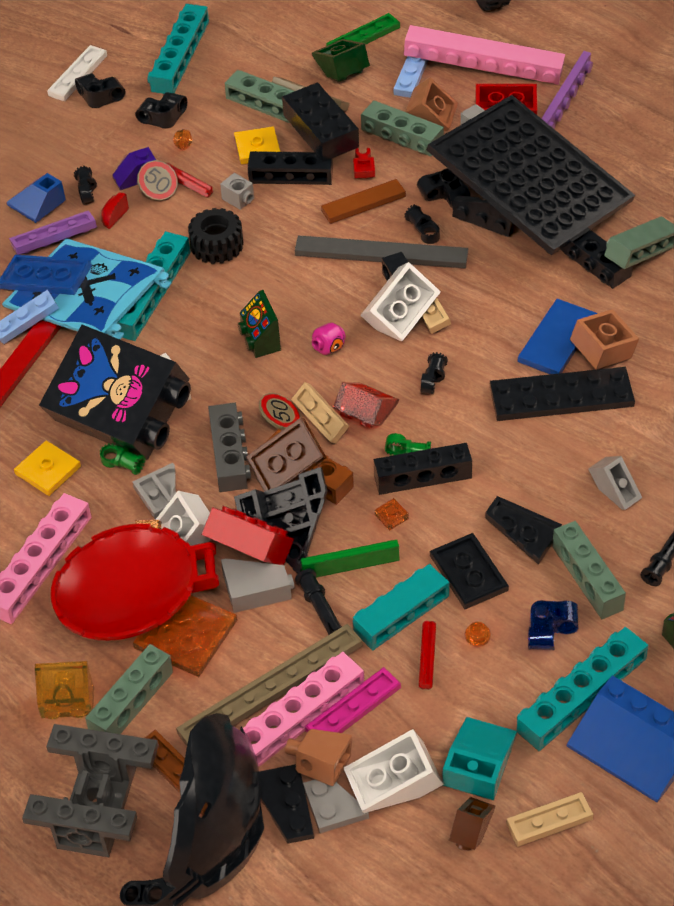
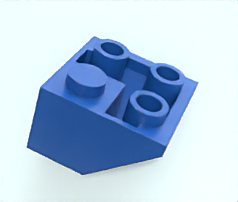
[6,173,66,223]

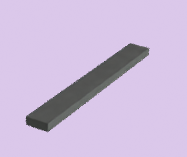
[295,235,468,268]

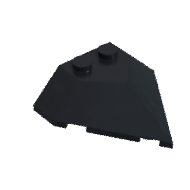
[234,467,328,574]

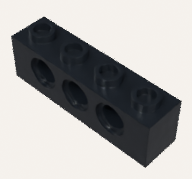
[248,151,333,185]
[561,230,633,289]
[373,443,472,495]

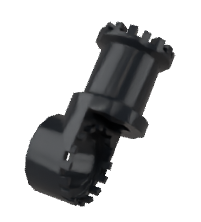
[74,165,97,204]
[404,204,440,244]
[421,352,448,394]

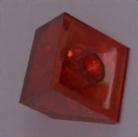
[333,382,399,428]

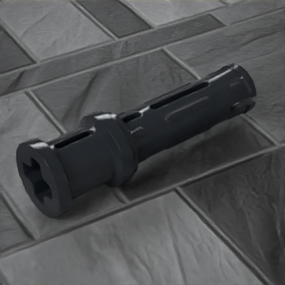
[640,531,674,586]
[295,568,342,635]

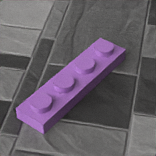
[9,210,97,255]

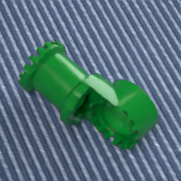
[385,433,431,456]
[100,443,146,475]

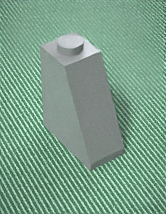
[221,558,295,613]

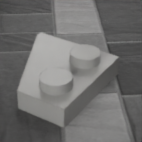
[132,463,176,519]
[303,779,369,833]

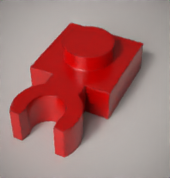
[353,148,375,179]

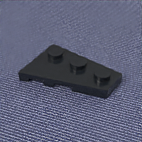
[452,196,513,237]
[485,496,562,564]
[259,764,314,844]

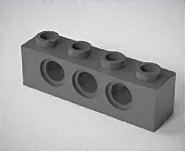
[208,402,251,492]

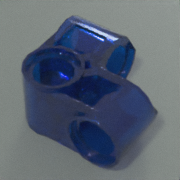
[528,600,579,650]

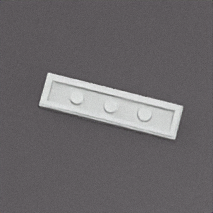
[47,45,107,101]

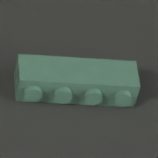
[604,216,674,269]

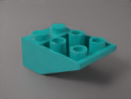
[443,717,517,800]

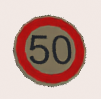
[137,160,178,201]
[259,393,301,430]

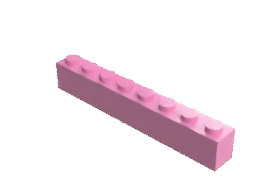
[404,25,565,85]

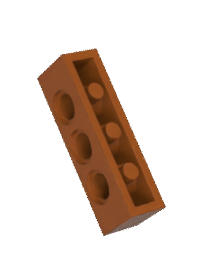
[265,429,354,505]

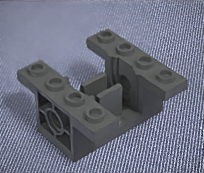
[22,724,159,858]

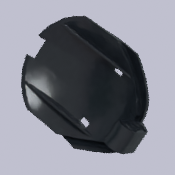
[120,713,264,906]

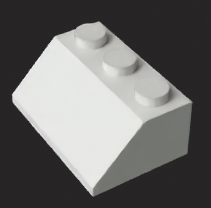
[360,262,441,341]

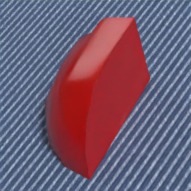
[101,192,129,229]

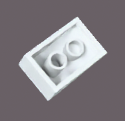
[344,729,444,813]

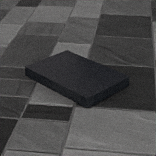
[430,533,509,610]

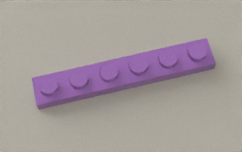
[541,51,593,129]

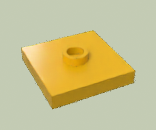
[234,126,280,165]
[14,440,81,496]

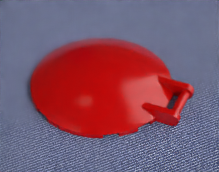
[51,524,219,641]

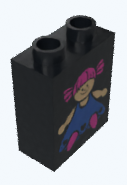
[39,324,191,460]

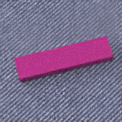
[305,667,401,733]

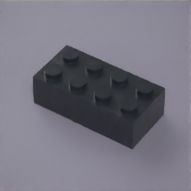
[282,82,359,162]

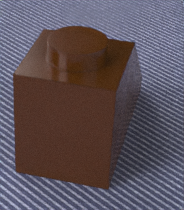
[449,797,495,850]

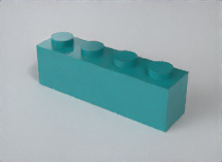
[353,564,449,651]

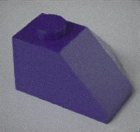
[113,147,156,190]

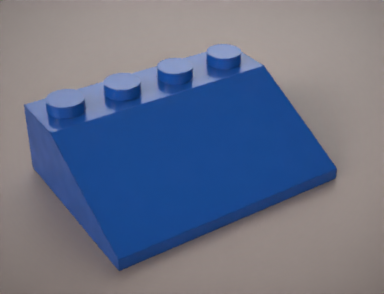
[567,675,674,803]

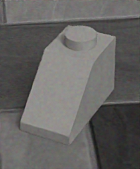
[588,456,642,510]

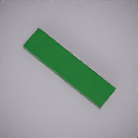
[326,13,400,46]
[301,540,400,578]

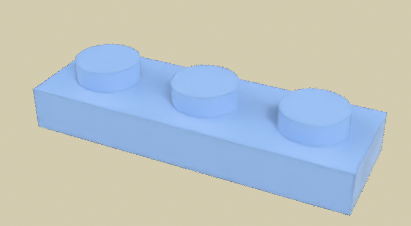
[393,56,428,98]
[0,290,59,344]

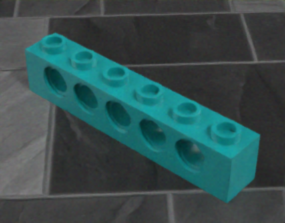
[147,4,209,94]
[117,231,191,341]
[516,626,649,752]

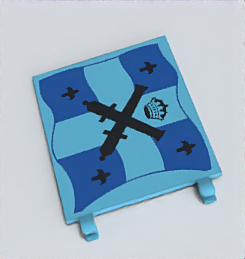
[2,238,172,339]

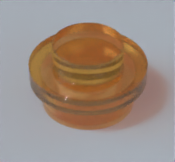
[173,129,192,150]
[465,622,491,647]

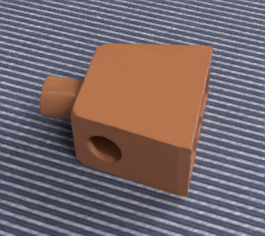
[285,729,352,786]

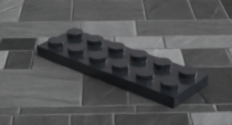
[490,366,635,421]

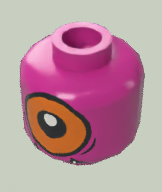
[312,323,346,355]

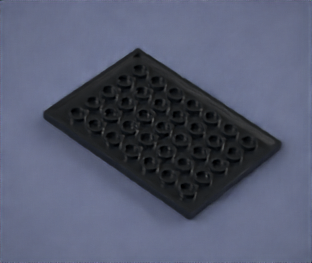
[426,95,635,256]

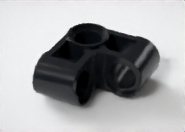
[75,73,126,108]
[135,92,188,129]
[417,168,471,208]

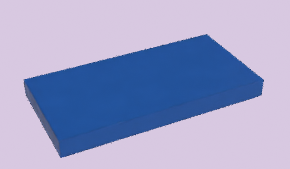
[0,254,92,295]
[518,299,597,374]

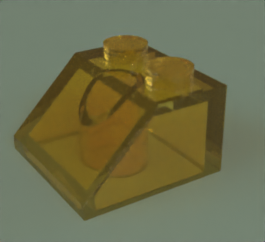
[35,661,94,719]

